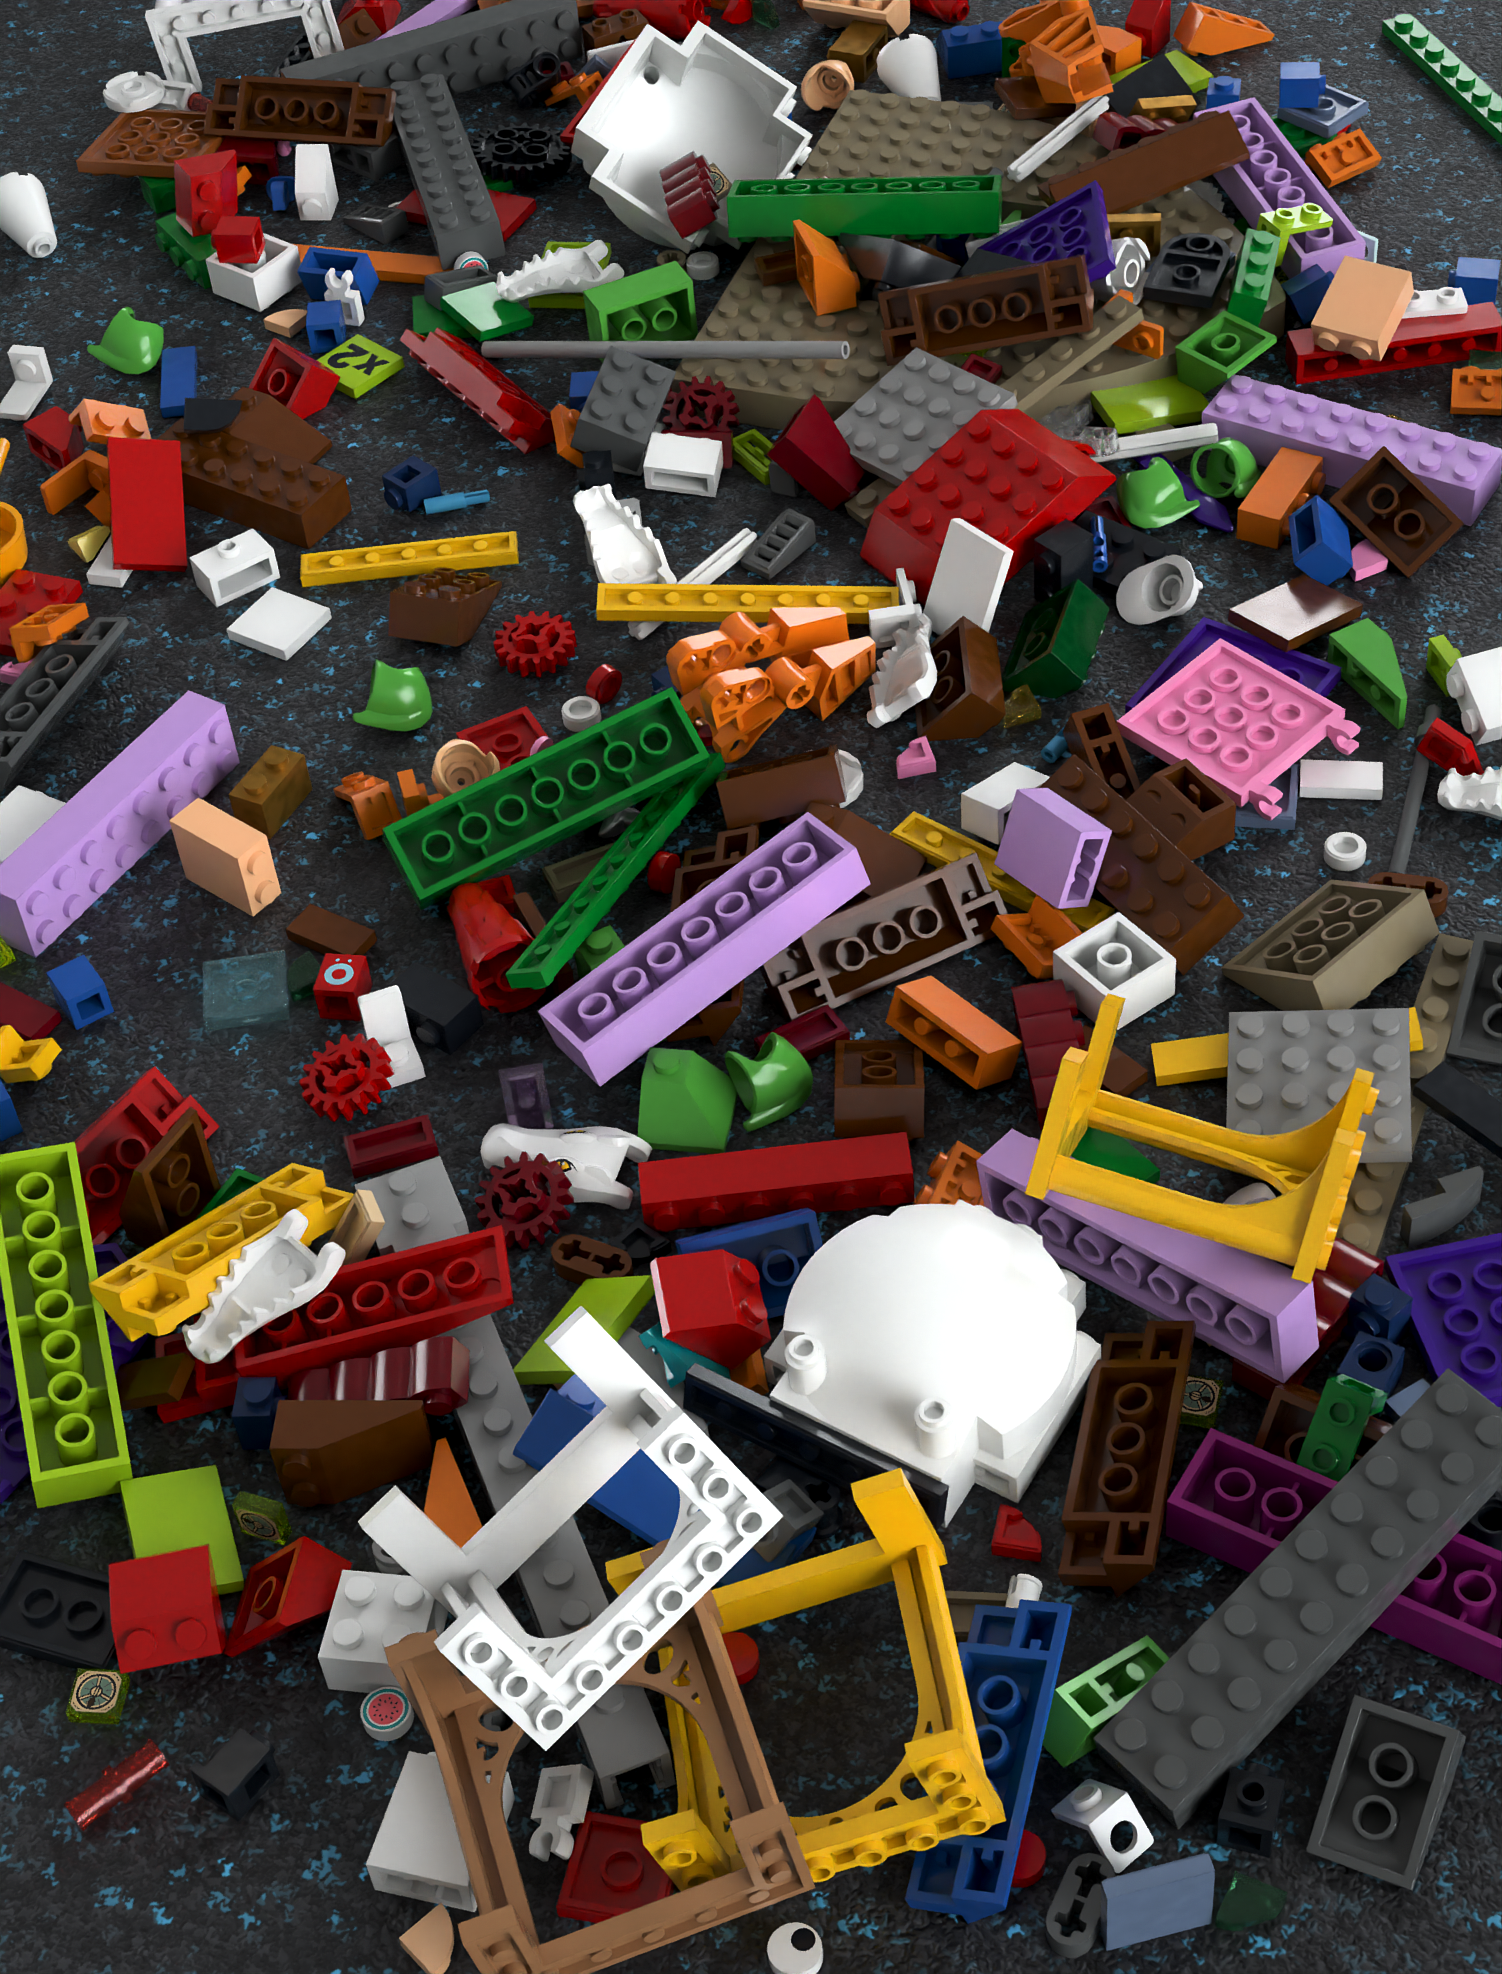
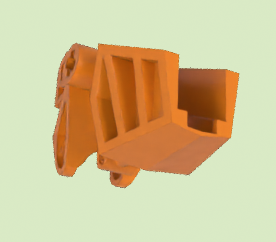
[998,0,1114,103]
[666,607,876,763]

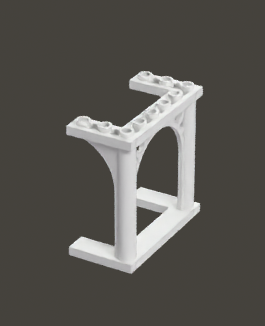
[145,0,344,92]
[358,1306,783,1751]

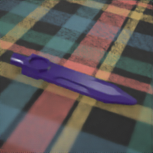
[1133,453,1234,532]

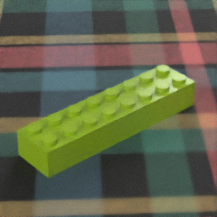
[0,1142,133,1509]

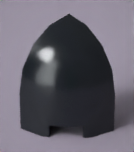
[184,398,242,434]

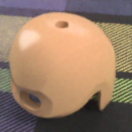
[801,60,854,111]
[431,739,500,798]

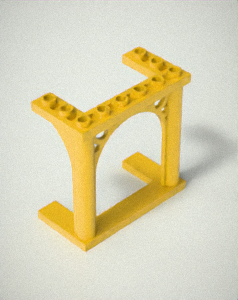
[1025,993,1379,1284]
[605,1468,1006,1891]

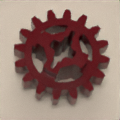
[663,376,740,437]
[475,1151,574,1249]

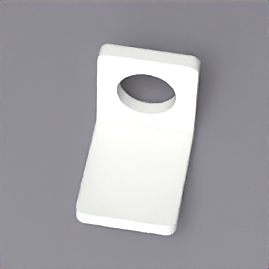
[1052,1779,1154,1873]

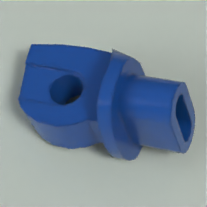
[266,176,295,211]

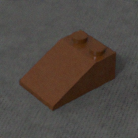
[221,387,332,464]
[1329,446,1464,579]
[804,802,927,906]
[834,1040,924,1142]
[119,1107,221,1249]
[269,1400,435,1507]

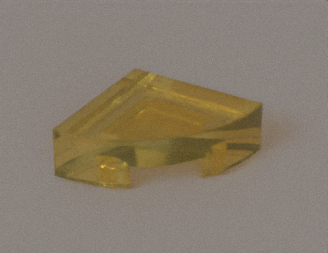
[1002,685,1041,728]

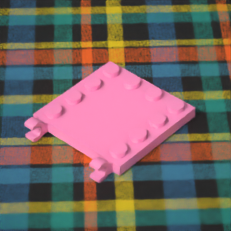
[1117,638,1361,821]

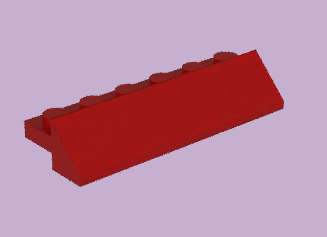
[400,328,555,454]
[74,1066,220,1246]

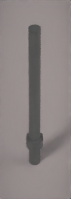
[1388,705,1442,874]

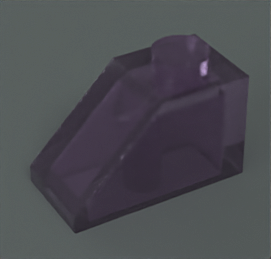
[498,1060,554,1129]

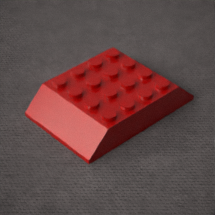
[860,409,1117,607]

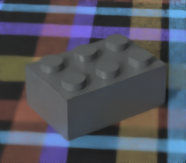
[570,346,676,472]

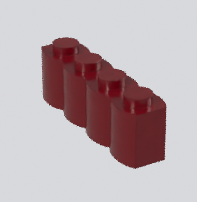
[1092,112,1189,152]
[659,151,720,239]
[1011,979,1088,1130]
[1229,1236,1384,1401]
[287,1336,470,1416]

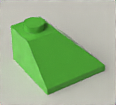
[1175,311,1277,394]
[637,1047,738,1154]

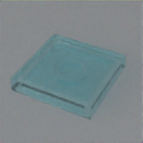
[203,950,290,1031]

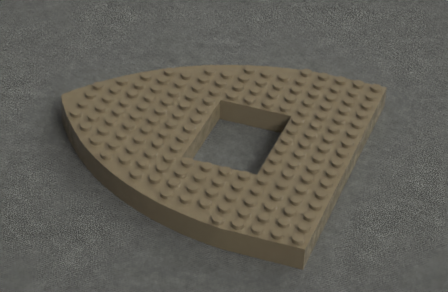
[671,89,1286,430]

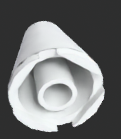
[876,34,941,101]
[0,172,57,258]
[1090,237,1150,305]

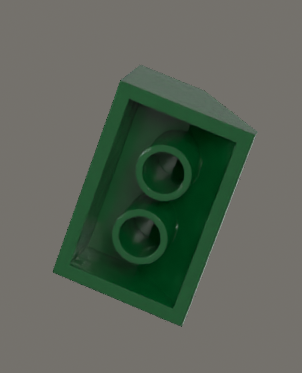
[1001,578,1109,699]

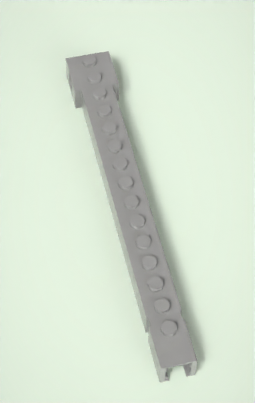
[354,1156,676,1810]

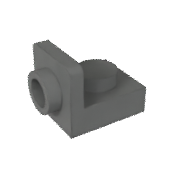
[753,1479,825,1562]

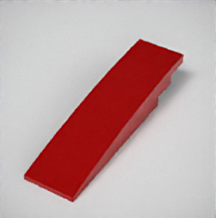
[155,1225,514,1423]

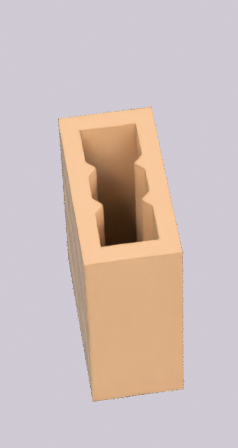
[1311,256,1414,362]
[169,798,281,917]

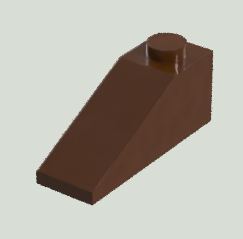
[1062,703,1141,800]

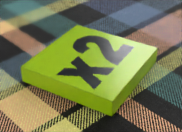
[317,334,405,399]

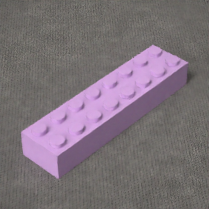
[1193,97,1366,279]
[1201,374,1502,526]
[0,690,240,958]
[538,812,871,1086]
[976,1129,1319,1383]

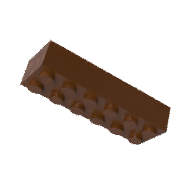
[156,418,352,550]
[1039,754,1244,976]

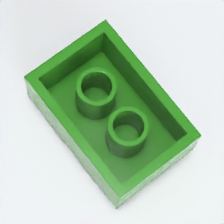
[583,261,698,363]

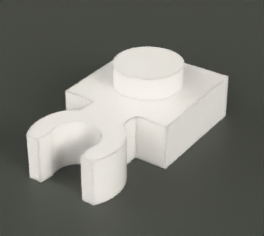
[324,268,365,326]
[529,1764,595,1862]

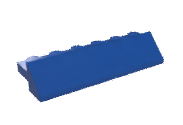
[513,1374,817,1588]
[905,1599,1072,1924]

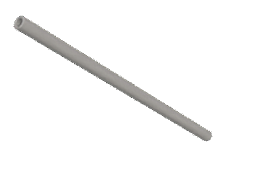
[481,341,850,359]

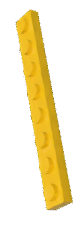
[596,583,899,624]

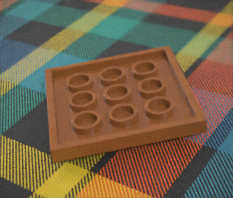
[76,109,226,178]

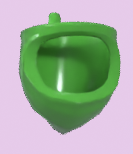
[87,307,164,375]
[1190,437,1262,498]
[1116,457,1200,529]
[352,659,433,731]
[725,1032,813,1131]

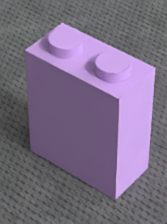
[994,788,1112,909]

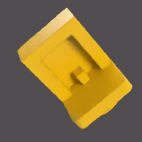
[0,1025,62,1083]

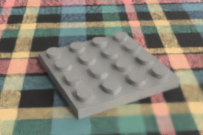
[834,347,1018,486]
[1226,1008,1412,1163]

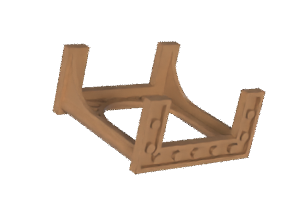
[384,1539,815,1974]

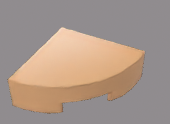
[263,309,307,338]
[399,1903,454,1974]

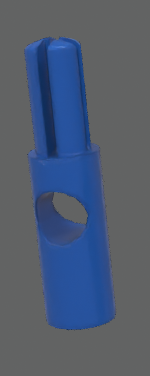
[1090,516,1108,572]

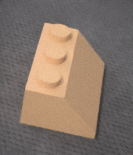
[803,0,910,37]

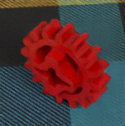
[493,611,577,677]
[299,1033,394,1122]

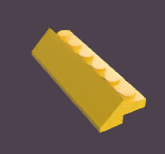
[89,1163,354,1343]

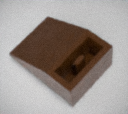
[388,567,502,647]
[1125,758,1236,861]

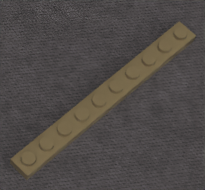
[844,295,1144,529]
[1336,933,1474,1257]

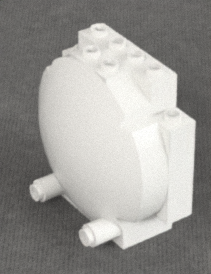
[571,20,812,254]
[763,1199,1101,1528]

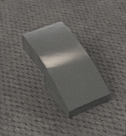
[1400,1166,1484,1248]

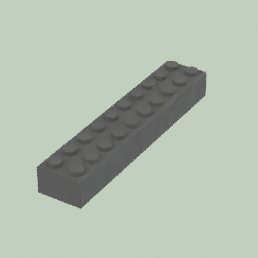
[280,0,583,95]
[383,74,506,270]
[1093,1368,1502,1830]

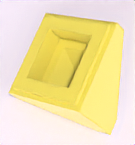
[67,526,111,563]

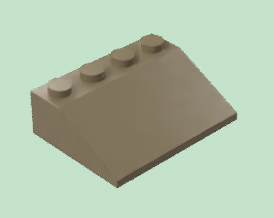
[1221,879,1440,1011]

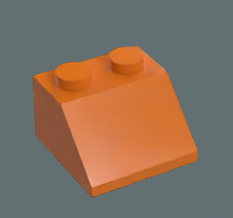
[793,220,860,316]

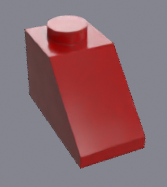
[1125,0,1171,58]
[22,406,84,472]

